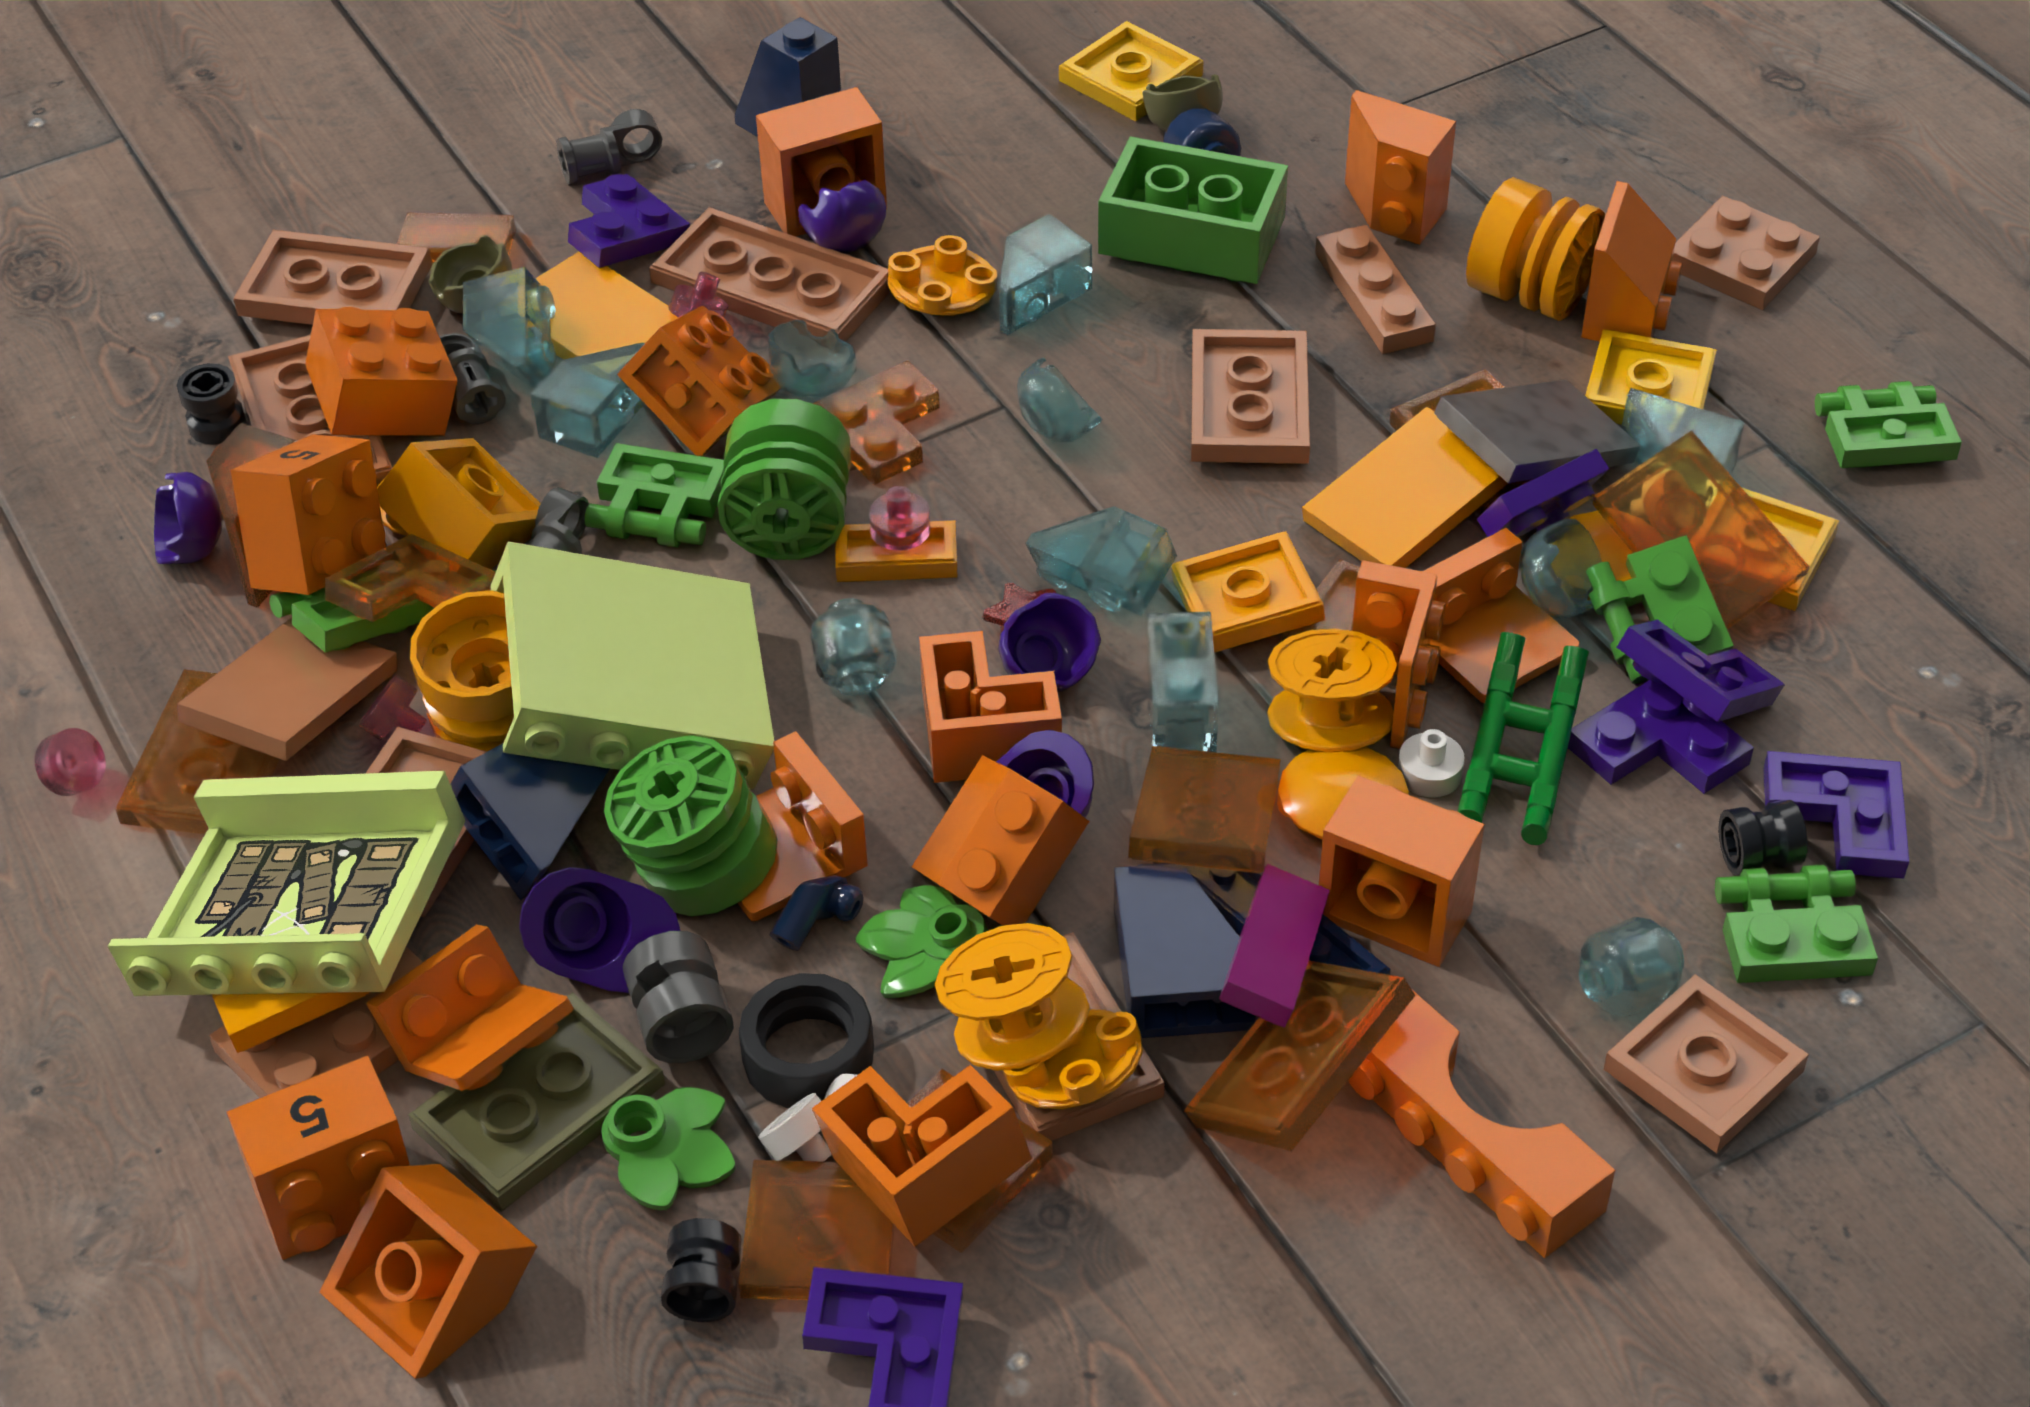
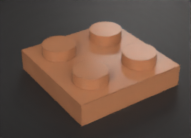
[1673,195,1820,310]
[1603,974,1809,1153]

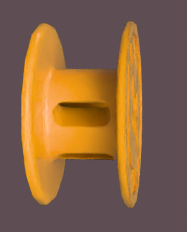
[1267,628,1397,752]
[935,923,1090,1071]

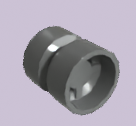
[622,931,734,1063]

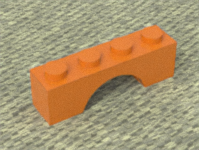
[1344,988,1615,1259]

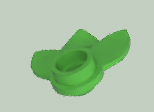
[855,885,988,998]
[602,1087,736,1210]

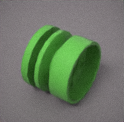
[718,399,851,560]
[604,735,778,916]

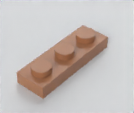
[1315,225,1436,354]

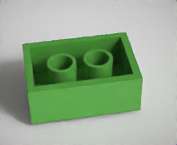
[1098,136,1288,284]

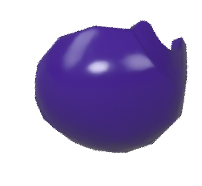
[798,180,886,254]
[154,472,223,564]
[998,593,1101,692]

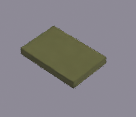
[408,992,665,1212]

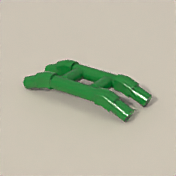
[1457,632,1589,845]

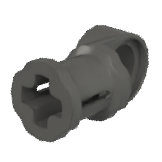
[556,109,662,184]
[440,333,506,425]
[528,487,589,554]

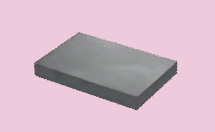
[1434,380,1641,483]

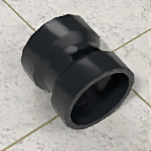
[176,363,247,445]
[1718,799,1808,875]
[661,1218,742,1322]

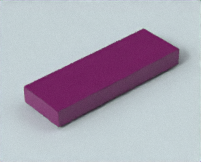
[1219,863,1330,1028]

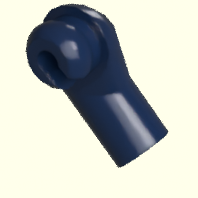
[770,875,864,951]

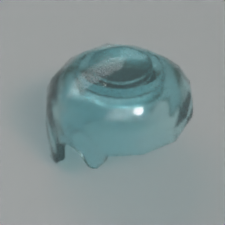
[768,320,857,398]
[1017,358,1103,442]
[1520,519,1602,619]

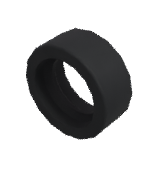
[739,973,874,1109]

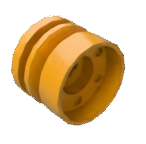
[1466,177,1605,321]
[410,591,514,751]

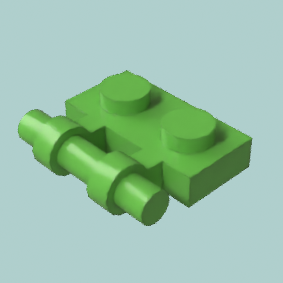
[1815,381,1962,468]
[585,443,724,548]
[1586,535,1734,684]
[269,562,433,653]
[1715,865,1878,983]

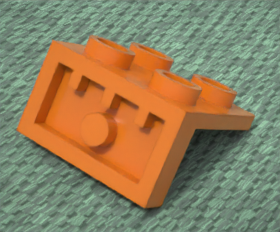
[617,306,782,456]
[1423,528,1579,703]
[1352,560,1446,749]
[737,731,868,921]
[366,924,574,1091]

